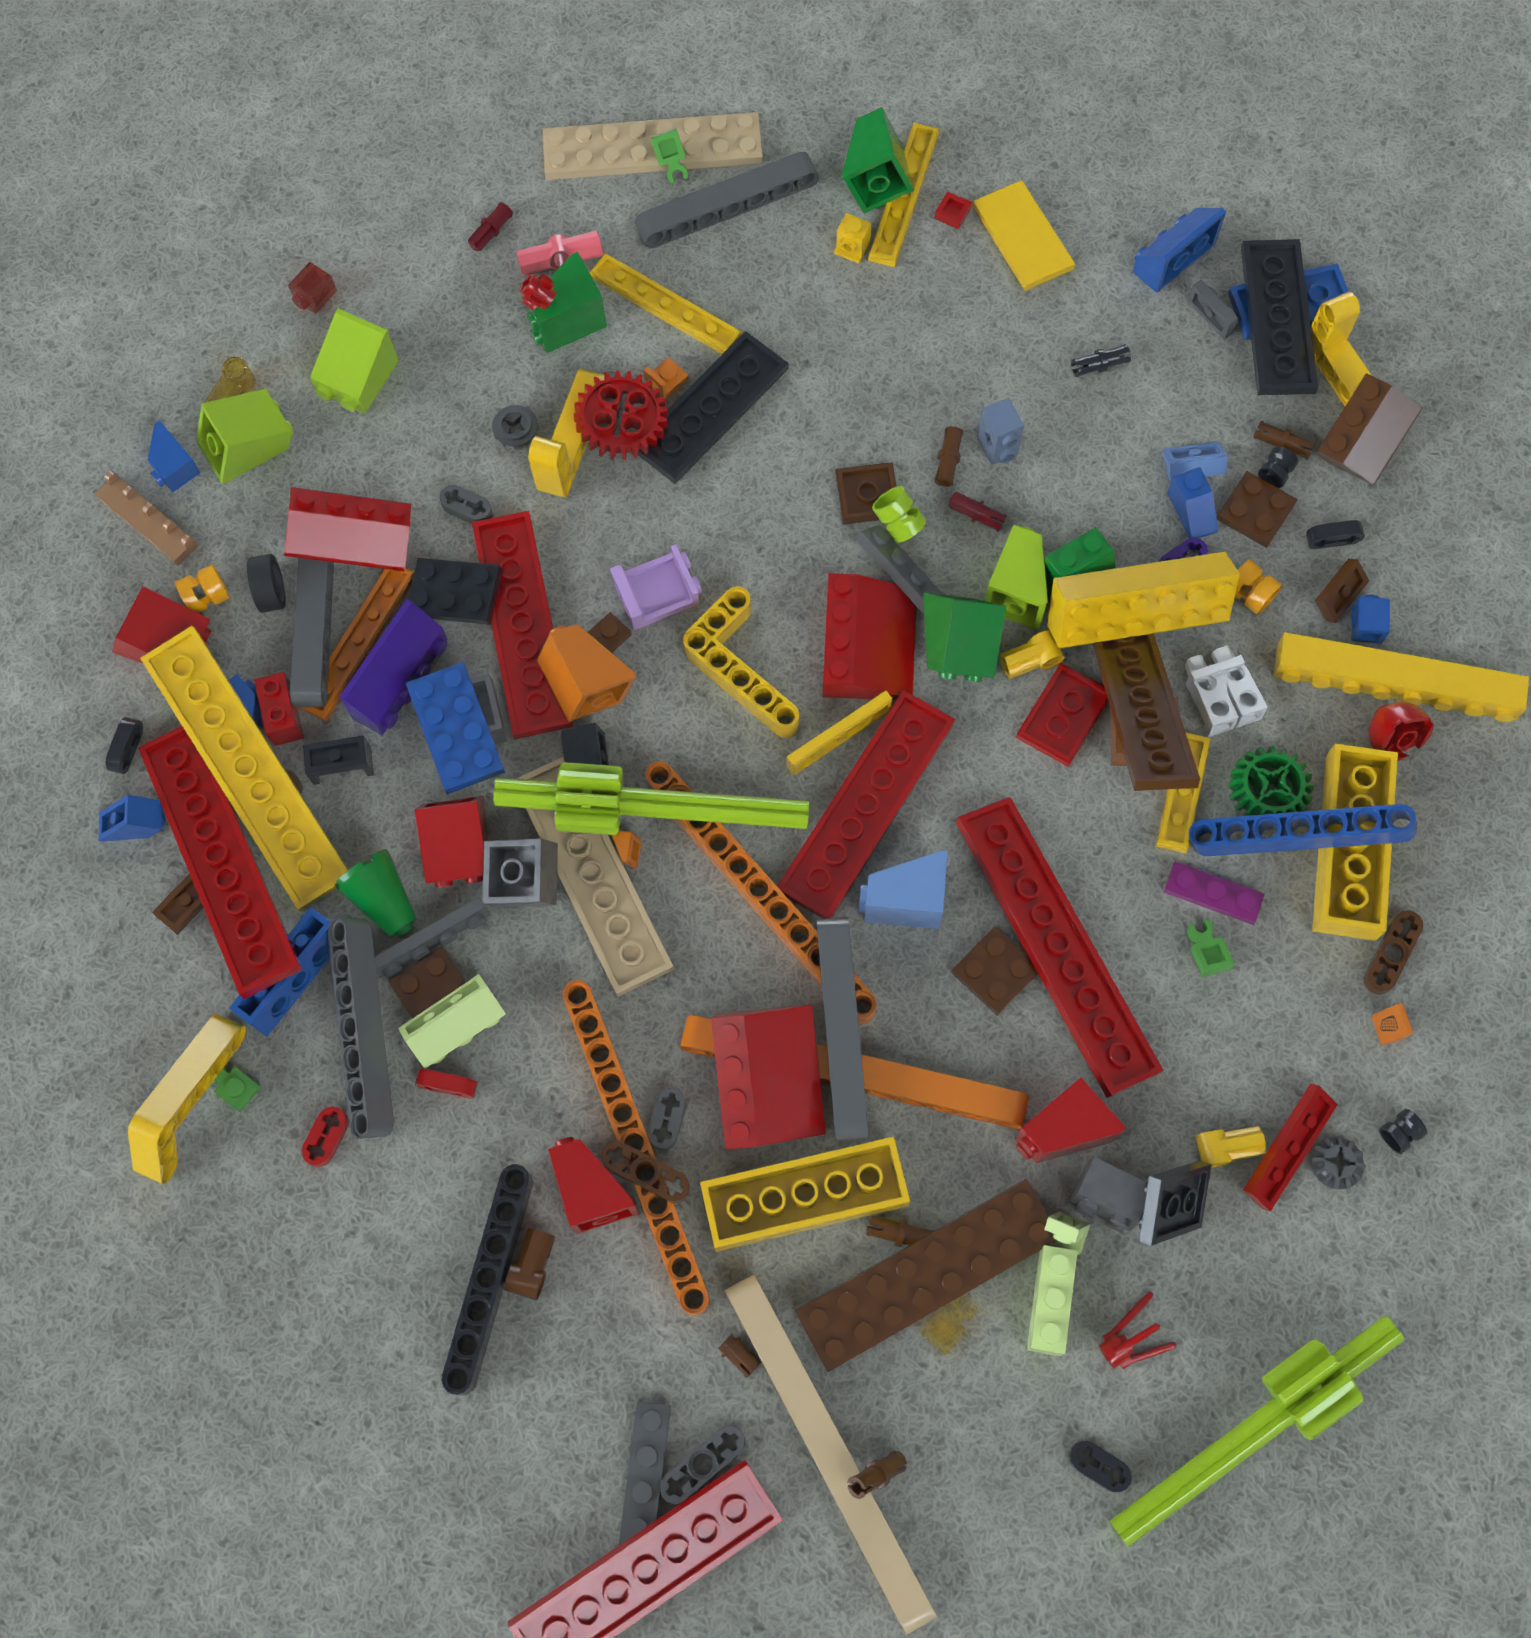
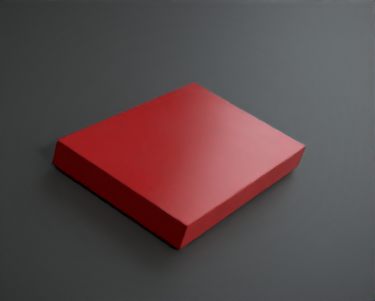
[1015,663,1108,767]

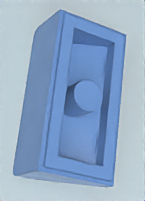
[1162,441,1228,482]

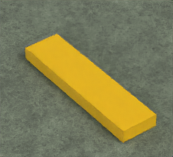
[786,691,892,775]
[1156,732,1211,854]

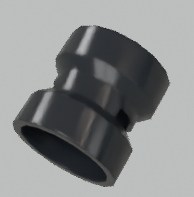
[1258,447,1298,488]
[1379,1108,1428,1154]

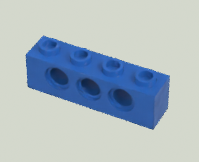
[229,907,331,1037]

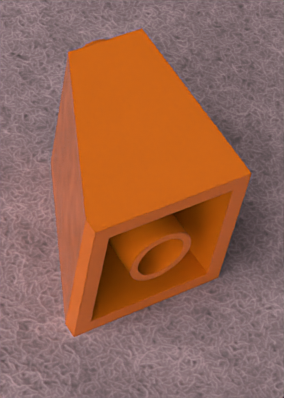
[537,624,636,722]

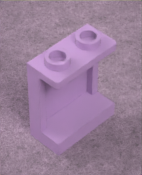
[610,544,702,630]

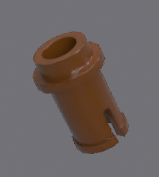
[718,1334,761,1378]

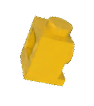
[834,213,872,264]

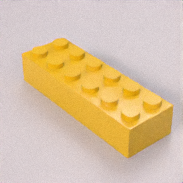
[1047,552,1240,648]
[1312,743,1398,941]
[700,1136,910,1252]

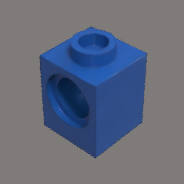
[1351,595,1390,644]

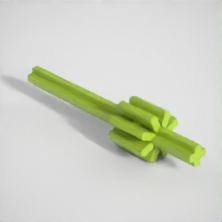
[493,762,809,835]
[1110,1316,1405,1547]

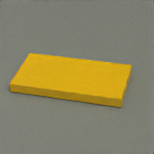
[973,180,1075,291]

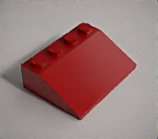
[822,573,916,700]
[711,1004,826,1149]

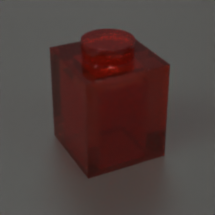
[288,262,337,314]

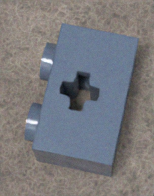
[977,398,1024,465]

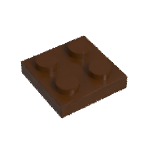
[1217,471,1298,548]
[951,927,1038,1016]
[388,947,466,1019]

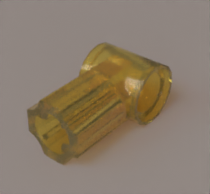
[204,357,256,403]

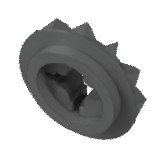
[492,405,539,449]
[1311,1136,1366,1190]

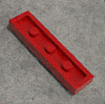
[1243,1083,1338,1212]

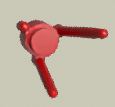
[1098,1292,1176,1369]

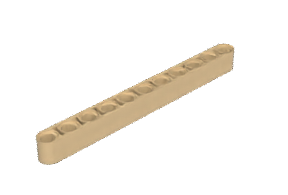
[724,1274,937,1635]

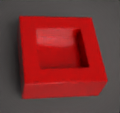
[934,191,972,229]

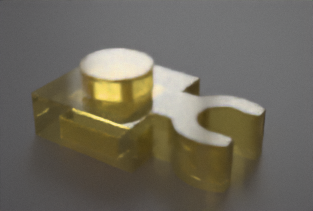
[920,1295,978,1357]

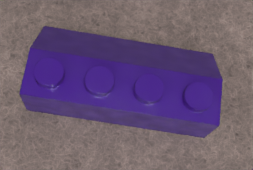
[339,599,448,736]

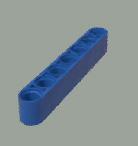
[1189,804,1418,856]

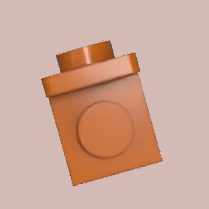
[643,357,689,400]

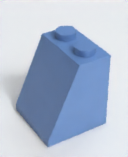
[859,851,948,929]

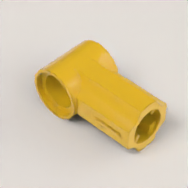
[999,630,1065,679]
[1195,1126,1266,1168]

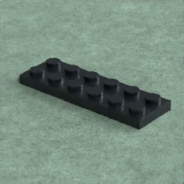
[1241,239,1318,396]
[637,331,789,484]

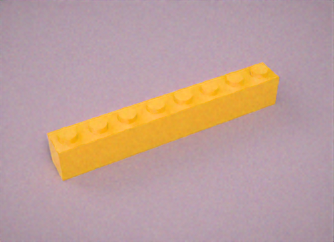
[1273,632,1529,722]

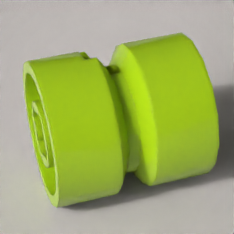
[872,486,926,543]

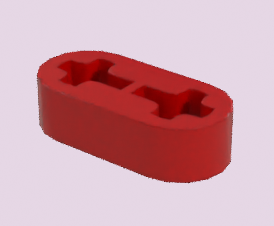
[415,1069,478,1099]
[301,1106,349,1167]

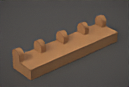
[95,470,198,566]

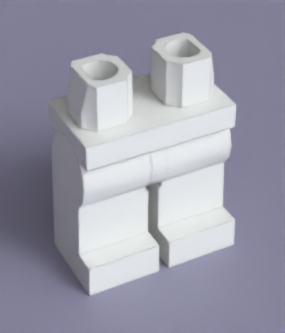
[1185,646,1268,737]

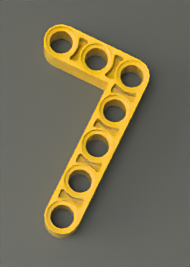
[1311,292,1372,406]
[528,368,604,498]
[683,586,799,738]
[128,1014,246,1184]

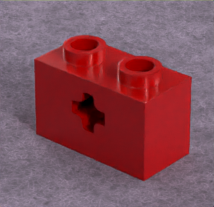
[254,671,304,746]

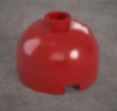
[1368,701,1434,761]

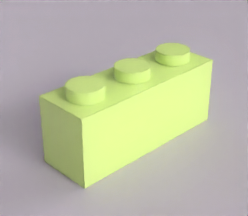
[398,974,506,1069]
[1027,1245,1078,1356]

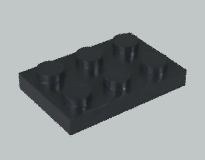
[408,558,503,625]
[1139,1161,1212,1246]

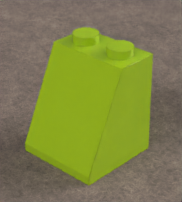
[310,308,399,414]
[196,389,293,484]
[985,525,1048,631]

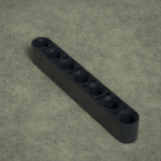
[441,1164,533,1396]

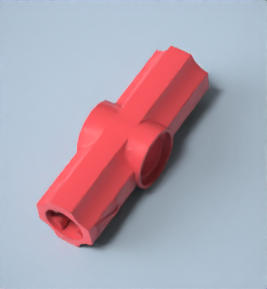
[516,230,604,276]

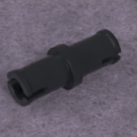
[1071,344,1131,377]

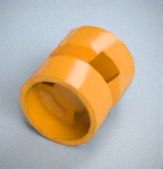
[1235,559,1283,615]
[174,564,231,613]

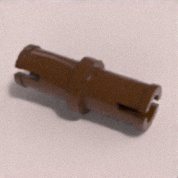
[1253,421,1316,460]
[935,426,963,487]
[866,1214,935,1247]
[847,1451,907,1499]

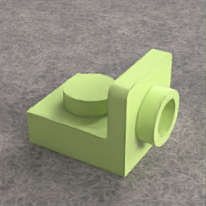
[1044,1211,1090,1255]

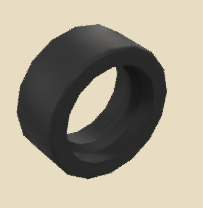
[247,554,286,613]

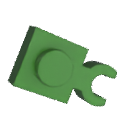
[651,128,688,183]
[1187,919,1234,978]
[212,1065,262,1113]

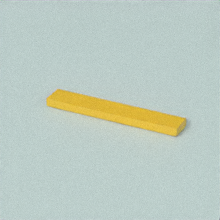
[868,122,940,267]
[589,253,743,354]

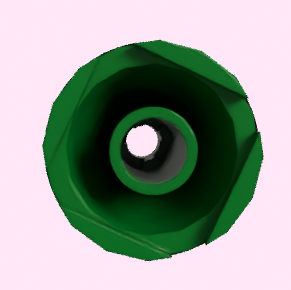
[334,849,417,939]

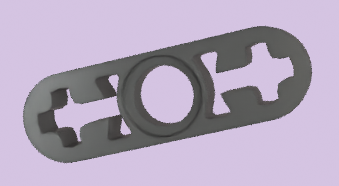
[660,1426,745,1504]

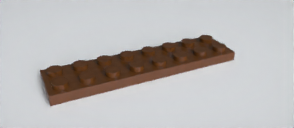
[1092,633,1200,791]
[795,1179,1058,1372]

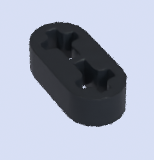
[1306,520,1365,549]
[105,717,143,774]
[1068,1441,1132,1492]

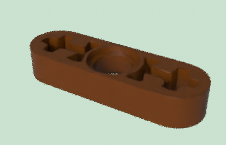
[1364,910,1423,995]
[601,1141,690,1204]

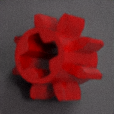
[519,272,556,311]

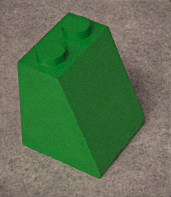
[842,107,914,213]
[526,252,607,353]
[1044,527,1116,604]
[923,592,1006,682]

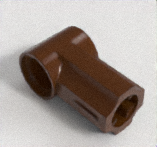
[504,1228,556,1300]

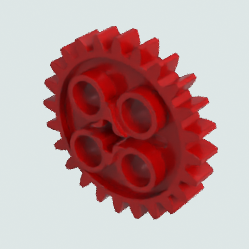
[573,370,668,461]

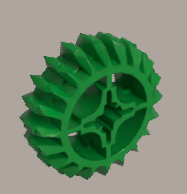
[1228,745,1314,816]

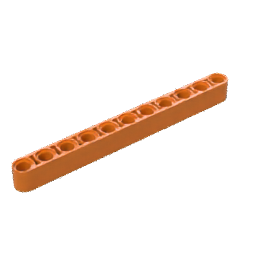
[645,761,877,1025]
[562,980,710,1317]
[679,1015,1029,1129]

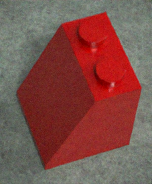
[112,586,212,663]
[414,796,488,887]
[1015,1077,1126,1163]
[548,1137,639,1234]

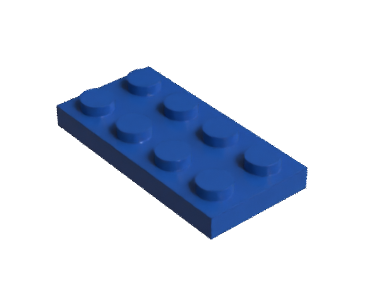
[1228,263,1349,341]
[406,662,506,794]

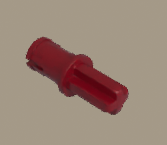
[468,202,513,251]
[948,492,1007,532]

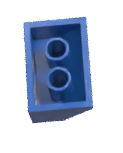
[1133,208,1227,293]

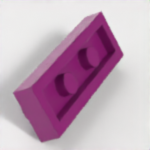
[1164,862,1265,925]

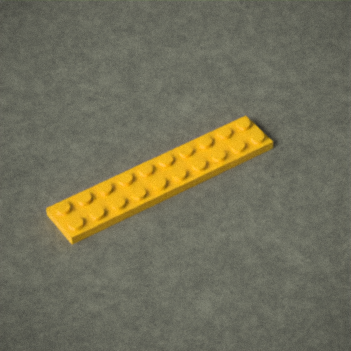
[140,626,349,911]

